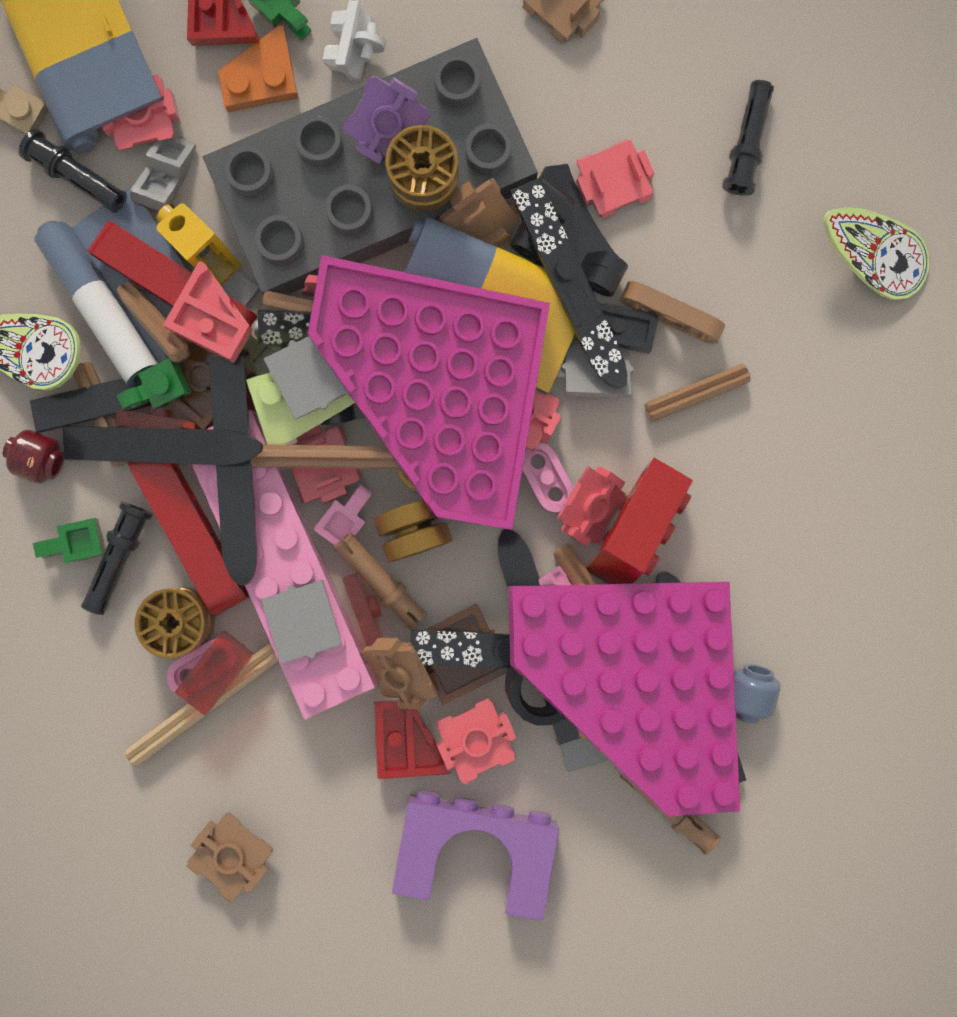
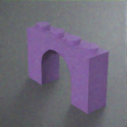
[392,791,559,921]

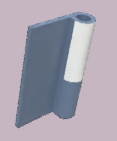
[34,186,188,387]

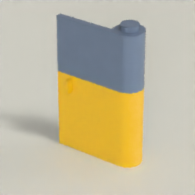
[0,0,163,154]
[404,216,575,393]

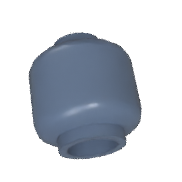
[734,664,780,724]

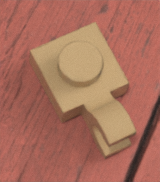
[0,84,48,135]

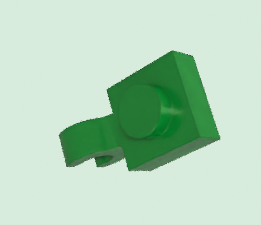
[248,0,312,41]
[117,358,192,409]
[33,518,105,563]

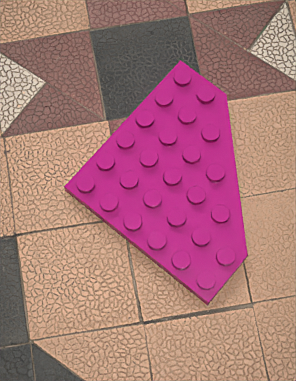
[307,255,550,530]
[508,582,740,817]

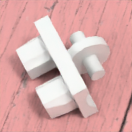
[322,0,386,82]

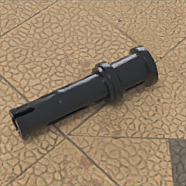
[722,80,774,196]
[19,129,127,213]
[81,501,153,615]

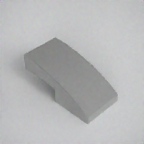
[130,136,196,211]

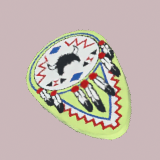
[823,207,929,300]
[0,314,81,391]

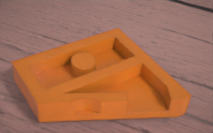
[218,25,299,112]

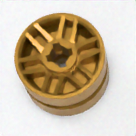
[385,125,459,211]
[373,500,453,563]
[134,587,215,658]

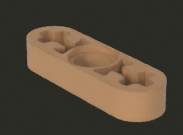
[620,281,725,344]

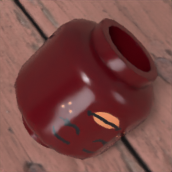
[2,430,64,484]

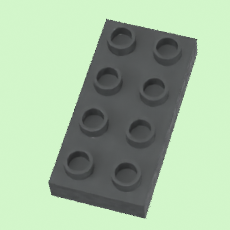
[202,38,538,295]

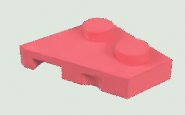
[163,261,253,363]

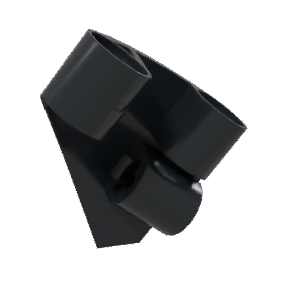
[510,164,628,297]

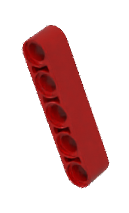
[87,220,258,327]
[127,462,249,616]

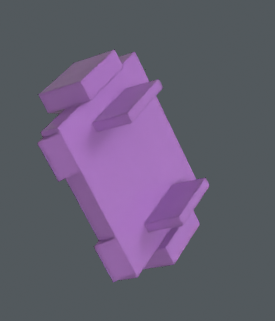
[342,75,431,164]

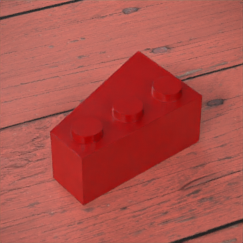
[586,457,693,584]

